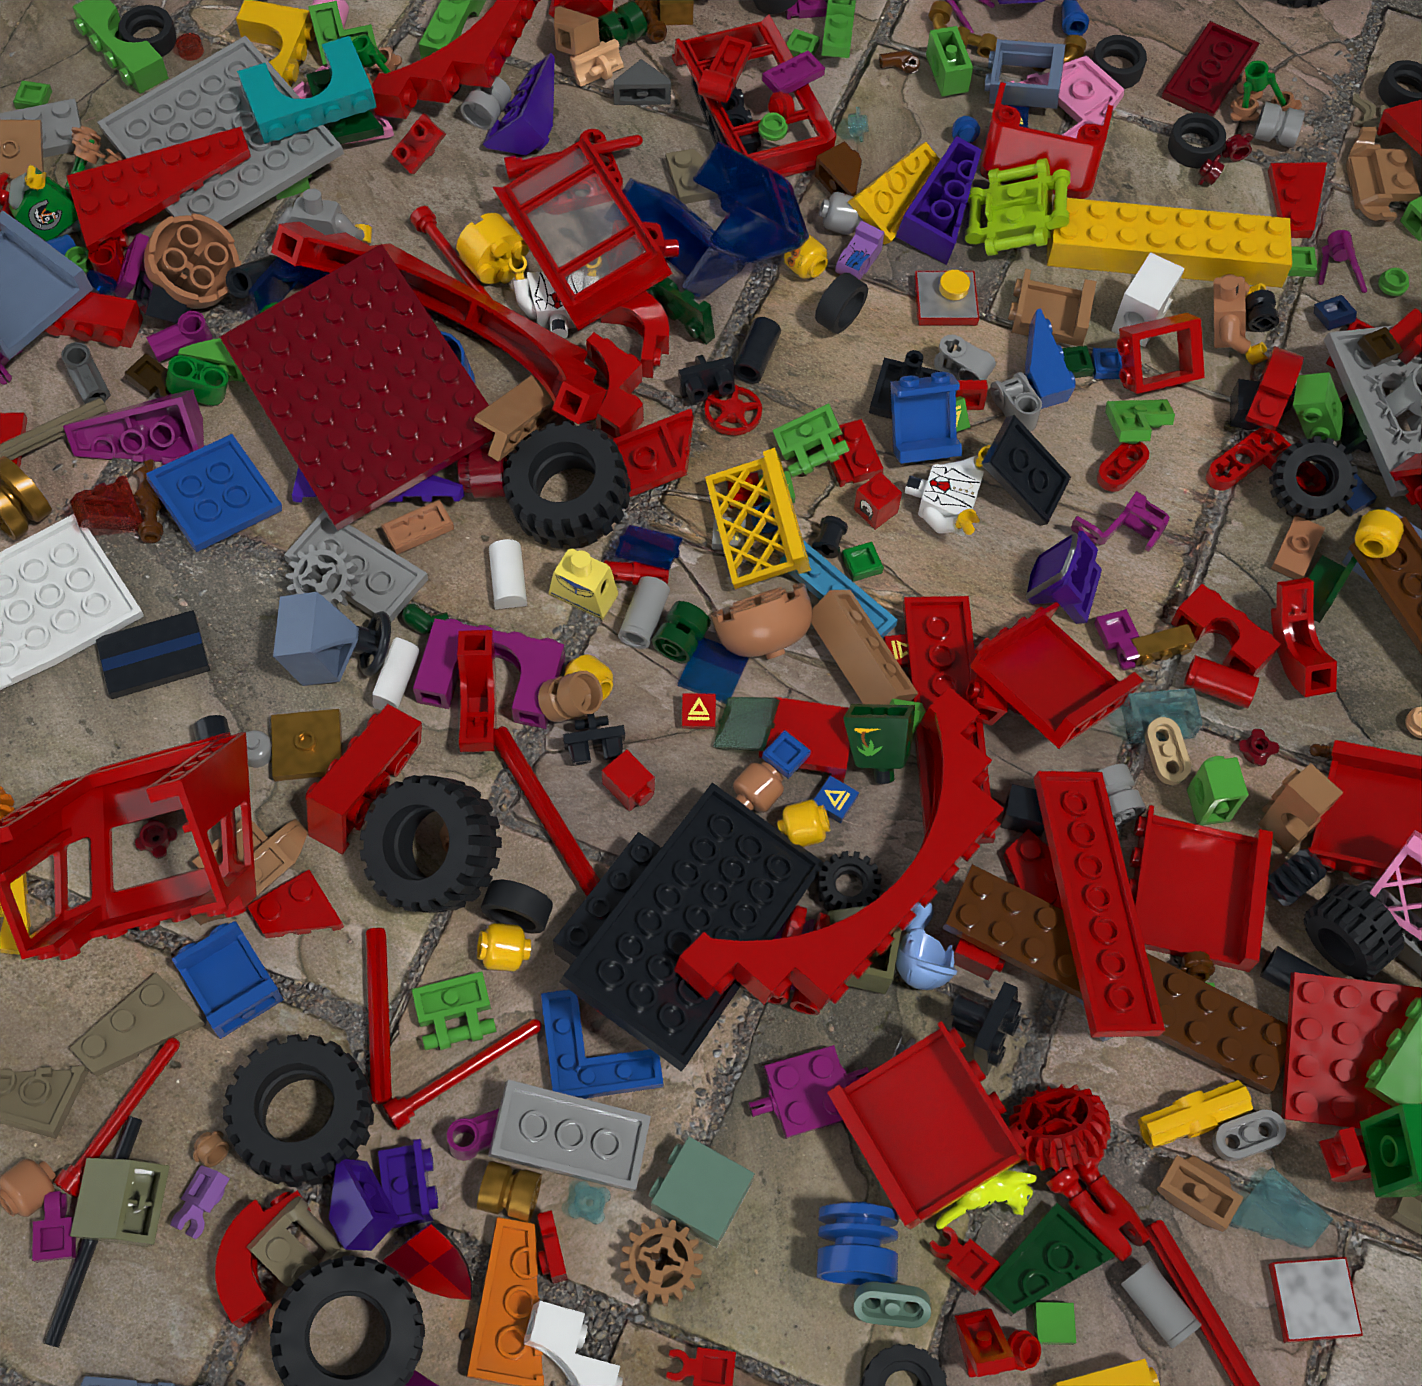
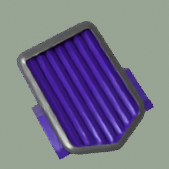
[1026,531,1102,624]

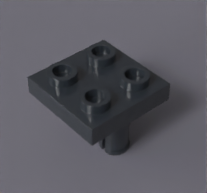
[869,350,942,419]
[951,982,1022,1076]

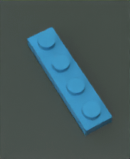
[780,540,898,639]

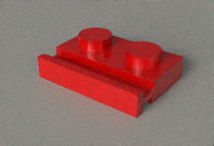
[822,419,884,487]

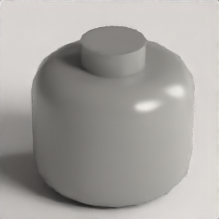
[246,730,272,768]

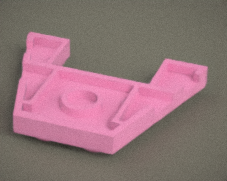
[1010,56,1124,138]

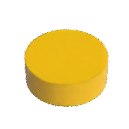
[939,270,970,300]

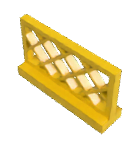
[705,448,811,589]

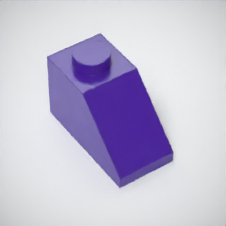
[329,1159,399,1251]

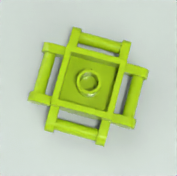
[965,158,1071,256]

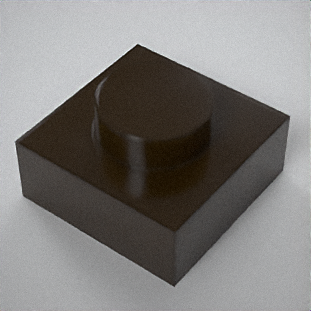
[1357,327,1403,367]

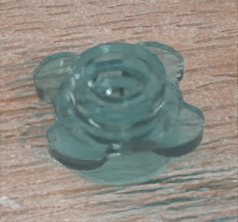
[848,107,869,142]
[568,1181,611,1225]

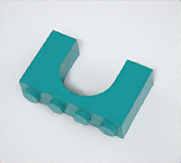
[237,36,377,144]

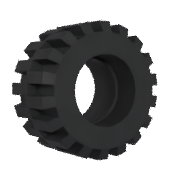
[1269,436,1358,520]
[1303,883,1404,981]

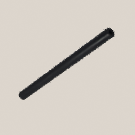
[43,1116,143,1348]

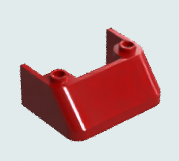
[980,82,1114,199]

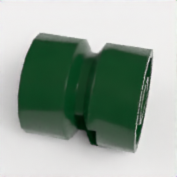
[597,1,647,49]
[652,601,711,663]

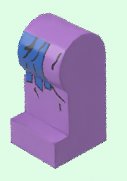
[835,221,884,280]

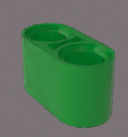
[166,355,228,406]

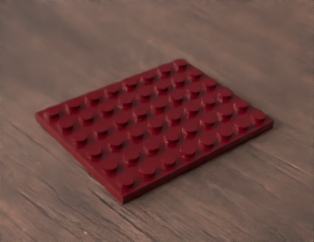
[219,244,495,530]

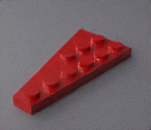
[66,126,251,254]

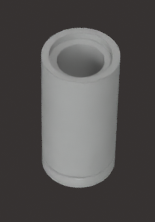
[618,576,670,649]
[1121,1261,1202,1349]

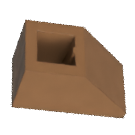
[554,6,600,56]

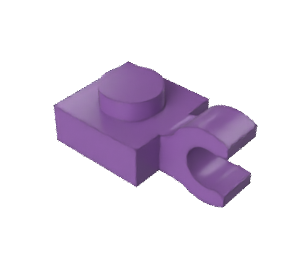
[171,1165,230,1239]

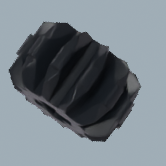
[1267,849,1327,906]

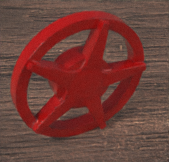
[704,385,762,435]

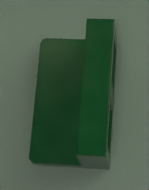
[1308,555,1357,623]

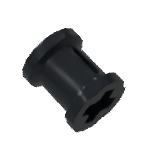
[812,516,848,558]

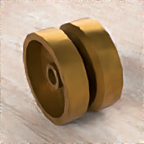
[0,456,52,540]

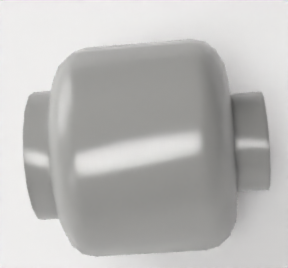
[819,192,863,235]

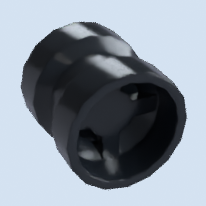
[1245,290,1279,332]

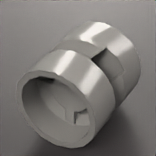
[461,76,512,130]
[1253,101,1305,148]
[1097,764,1146,826]

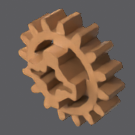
[620,1218,703,1307]

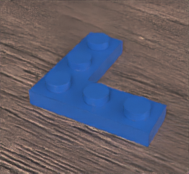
[541,989,664,1099]

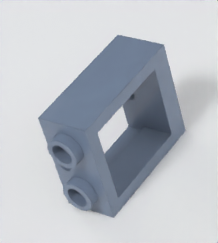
[984,39,1066,109]

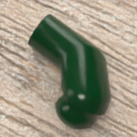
[402,604,449,634]

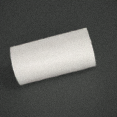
[489,539,527,609]
[372,637,420,710]

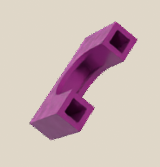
[413,618,566,729]

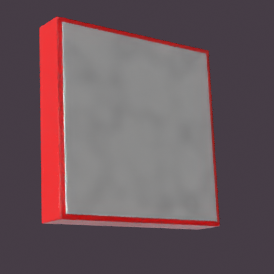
[914,271,979,325]
[1268,1257,1363,1343]

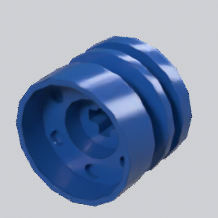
[817,1202,899,1285]

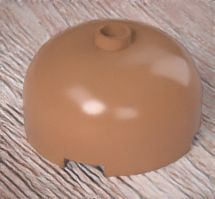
[144,213,241,309]
[710,583,812,659]

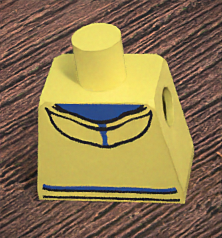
[549,548,618,620]

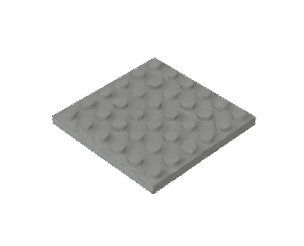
[97,36,344,227]

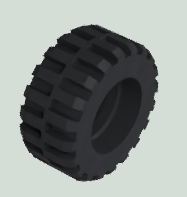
[503,421,631,549]
[360,775,502,912]
[223,1034,375,1187]
[270,1256,425,1386]

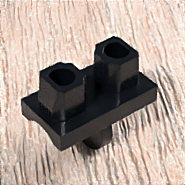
[678,355,735,403]
[563,713,625,766]

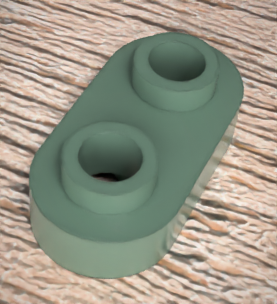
[854,1282,931,1328]

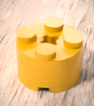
[456,213,529,284]

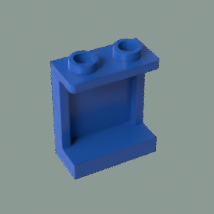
[891,372,962,464]
[172,921,284,1039]

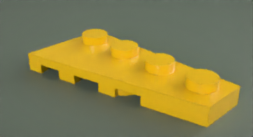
[848,142,941,245]

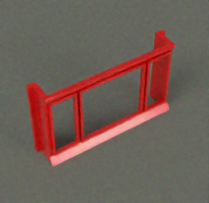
[672,14,836,189]

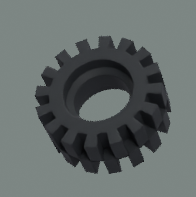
[817,851,882,911]

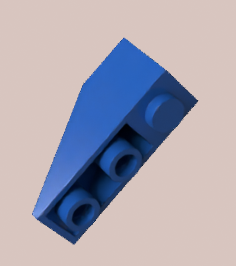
[1024,308,1076,409]

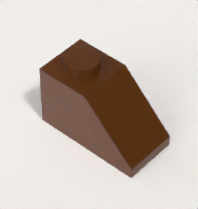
[815,141,862,196]

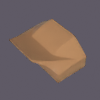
[1156,1155,1244,1232]

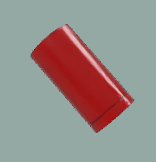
[1183,655,1259,709]

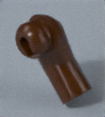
[879,50,920,74]

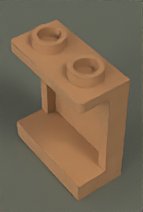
[1008,268,1097,346]

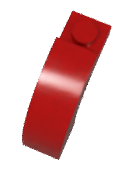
[601,291,670,378]
[1245,346,1304,431]
[1271,577,1337,697]
[457,630,497,752]
[1318,1127,1371,1182]
[215,1190,311,1329]

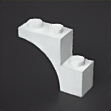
[523,1301,623,1386]

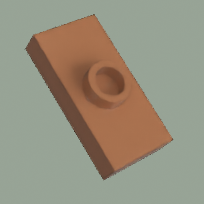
[381,499,454,555]
[1271,515,1325,579]

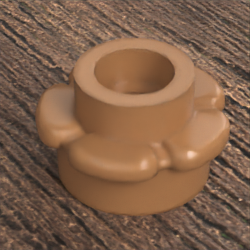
[193,1131,229,1167]

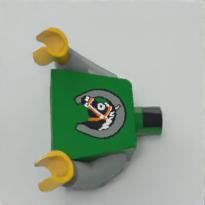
[8,165,82,241]

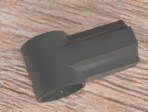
[61,342,111,404]

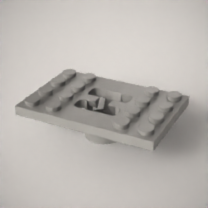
[1323,326,1422,497]

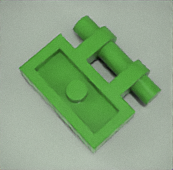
[773,403,850,477]
[412,971,497,1051]

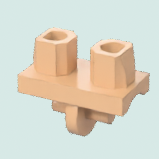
[570,39,624,87]

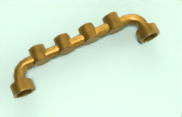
[928,0,1087,72]

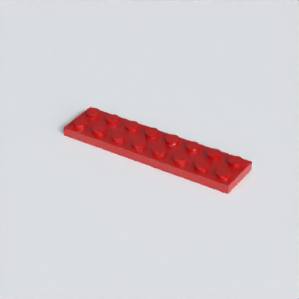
[903,596,995,844]
[1033,771,1165,1038]

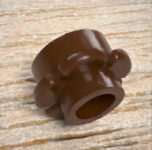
[1180,951,1215,982]

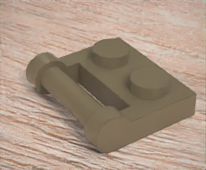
[247,1196,352,1288]

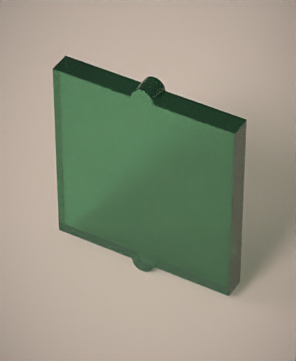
[713,697,780,751]

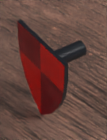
[382,1222,472,1300]

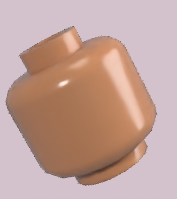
[733,762,784,813]
[0,1159,56,1217]

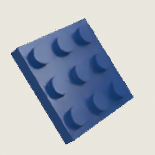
[146,434,282,552]

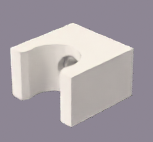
[1112,252,1185,347]

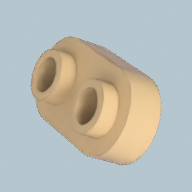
[1144,717,1191,785]

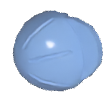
[896,902,957,990]

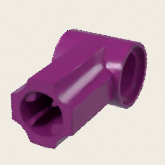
[146,311,213,362]
[447,1108,499,1161]

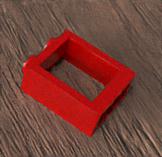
[1117,313,1205,394]

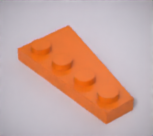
[466,1217,544,1386]

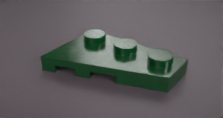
[306,69,384,144]
[645,277,715,345]
[982,1203,1115,1316]

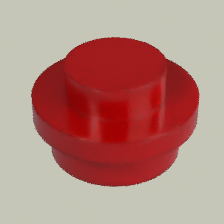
[768,91,795,121]
[1007,1329,1041,1371]

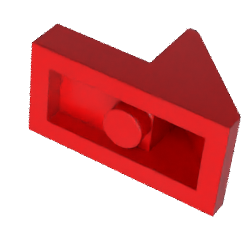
[954,1308,1016,1378]

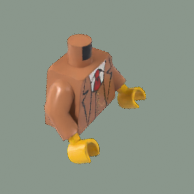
[1213,274,1268,365]

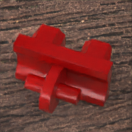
[391,113,446,174]

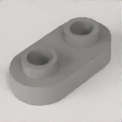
[1212,1109,1286,1162]

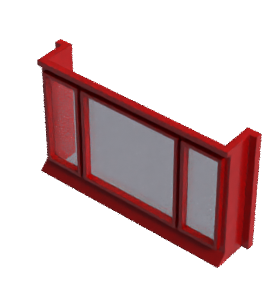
[493,133,673,331]

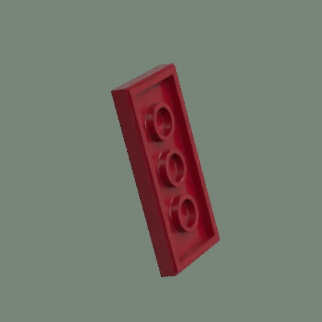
[1161,21,1260,117]

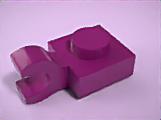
[1094,609,1139,671]
[32,1191,76,1263]

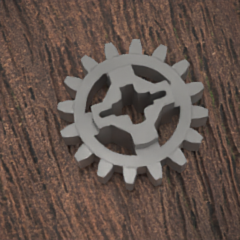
[286,542,360,608]

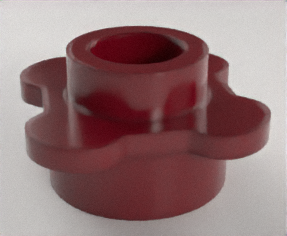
[1222,133,1253,161]
[1198,154,1225,186]
[1238,728,1280,766]
[135,820,178,859]

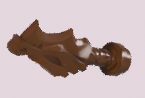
[633,0,667,43]
[132,459,163,543]

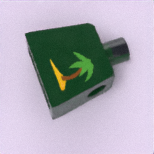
[844,704,915,784]

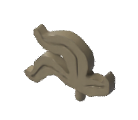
[1352,93,1389,143]

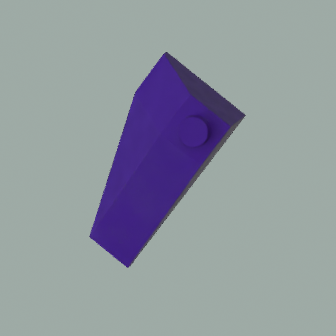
[483,53,555,155]

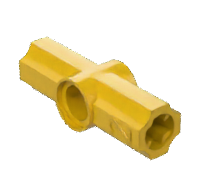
[1137,1080,1253,1150]

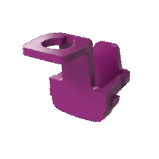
[1071,491,1170,552]

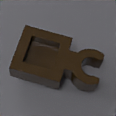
[125,353,169,397]

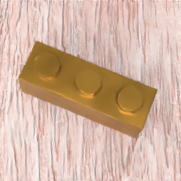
[1131,624,1196,665]

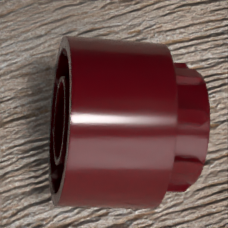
[458,443,509,499]

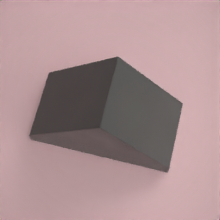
[614,59,671,105]

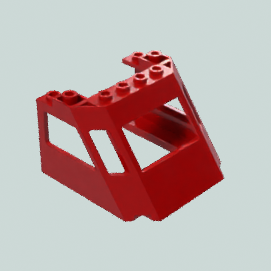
[0,732,257,960]

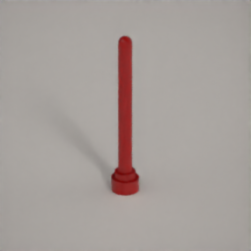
[504,135,643,181]
[410,206,492,299]
[382,1019,542,1131]
[53,1038,180,1199]

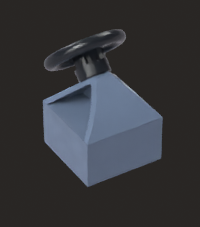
[273,592,391,686]

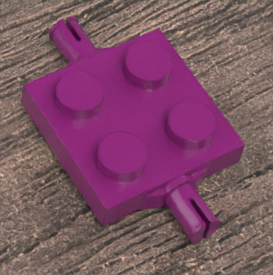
[748,1045,869,1139]

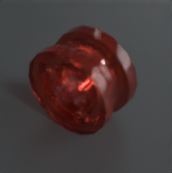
[176,33,204,61]

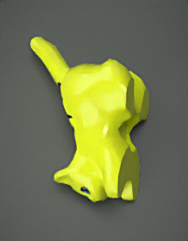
[936,1170,1037,1229]

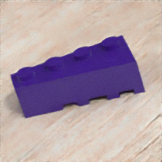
[896,136,982,265]

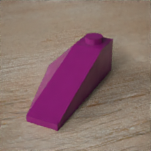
[63,389,204,464]

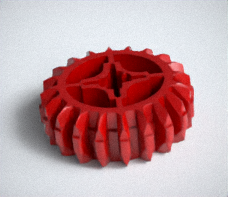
[1009,1083,1111,1173]

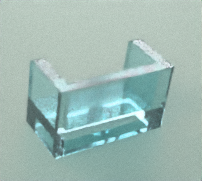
[1121,688,1202,744]

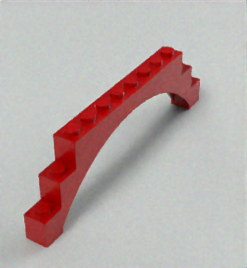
[371,0,541,119]
[271,221,607,424]
[674,687,1004,1010]

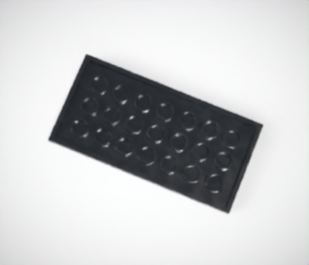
[559,782,824,1072]

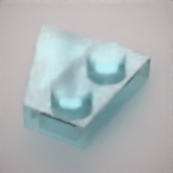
[1229,1167,1333,1250]

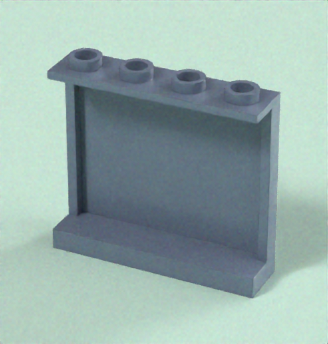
[0,210,93,360]

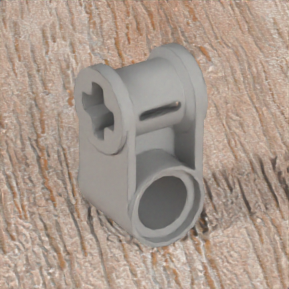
[934,335,996,380]
[990,372,1042,432]

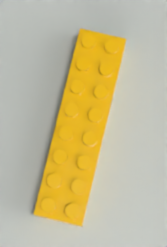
[1047,197,1292,288]

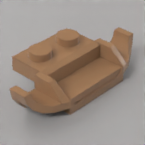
[1346,127,1420,222]
[192,819,308,925]

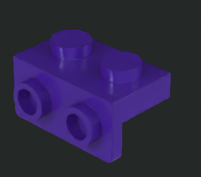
[378,1138,439,1228]

